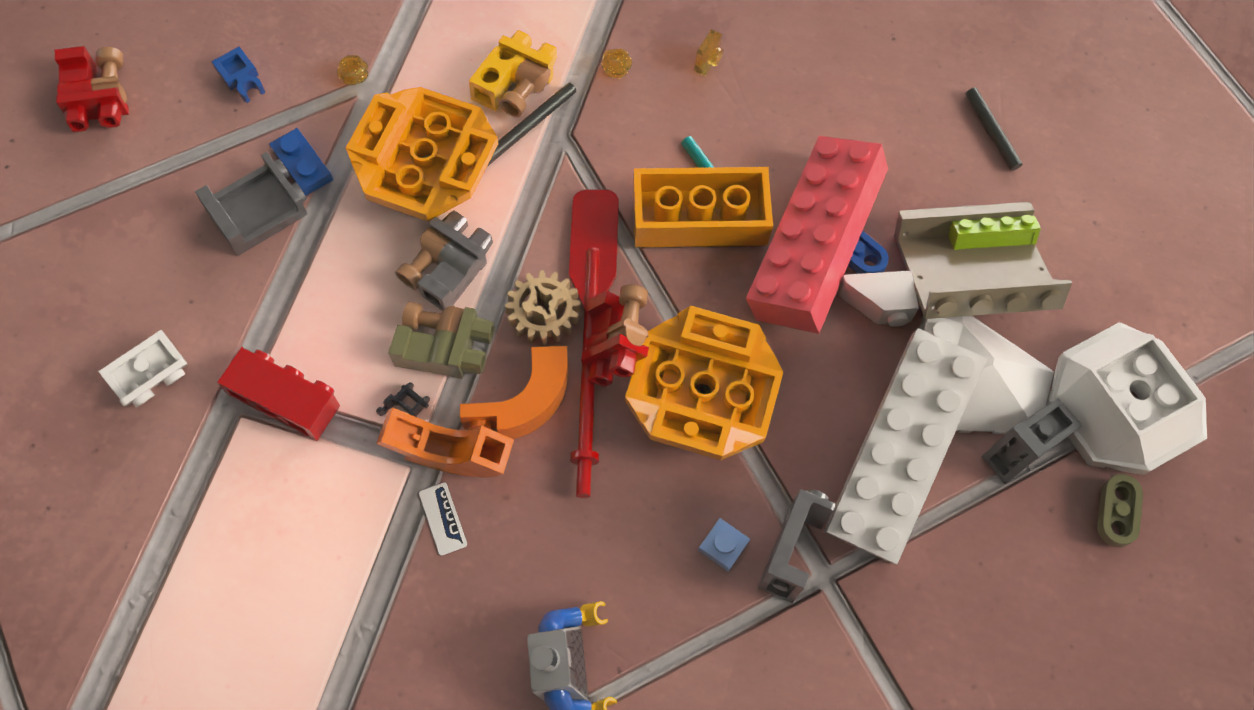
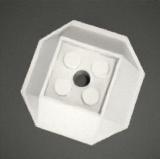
[1046,322,1207,475]

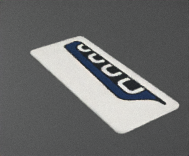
[419,482,467,556]

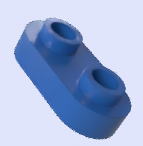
[848,230,889,274]

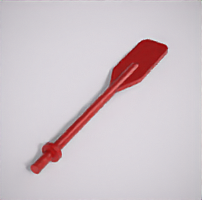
[569,189,619,498]

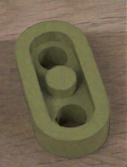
[1097,474,1143,548]

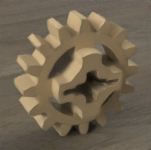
[505,270,581,345]

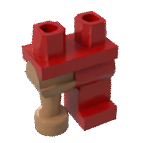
[54,46,129,132]
[581,284,649,387]

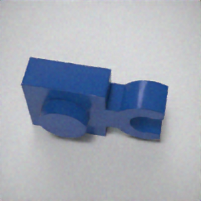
[211,46,265,103]

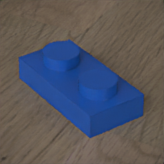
[269,128,333,196]

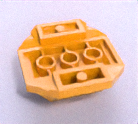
[345,87,498,222]
[625,305,783,460]

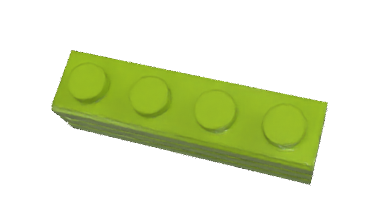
[948,215,1041,250]

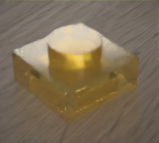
[694,29,724,76]

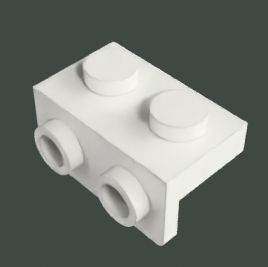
[98,330,188,408]

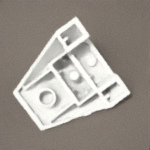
[919,315,1054,434]

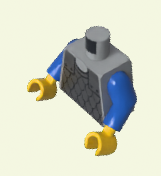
[527,601,617,710]

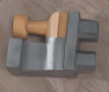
[395,210,493,311]

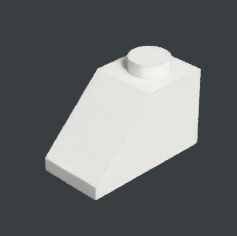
[838,271,919,327]

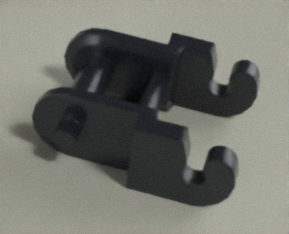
[376,382,430,417]

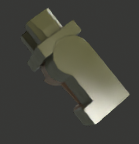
[388,301,495,379]

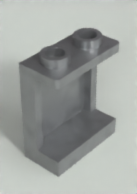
[195,152,308,256]
[758,489,836,603]

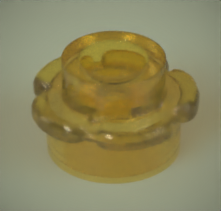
[601,48,632,78]
[337,55,369,86]

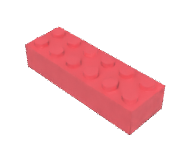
[746,136,888,334]

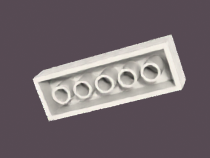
[823,328,988,564]

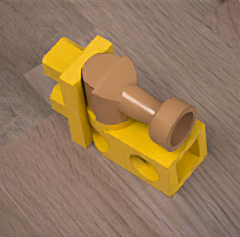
[469,30,557,118]

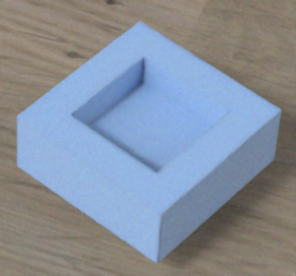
[698,518,750,572]

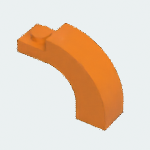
[460,346,568,439]
[376,408,514,477]

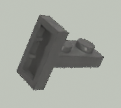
[982,398,1082,484]

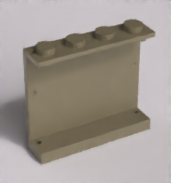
[894,202,1072,319]

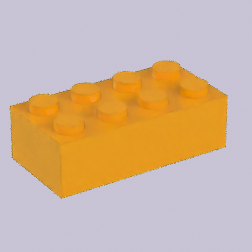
[633,167,773,247]

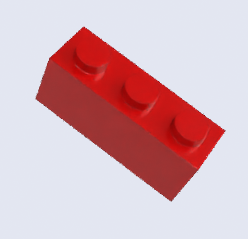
[217,347,340,441]

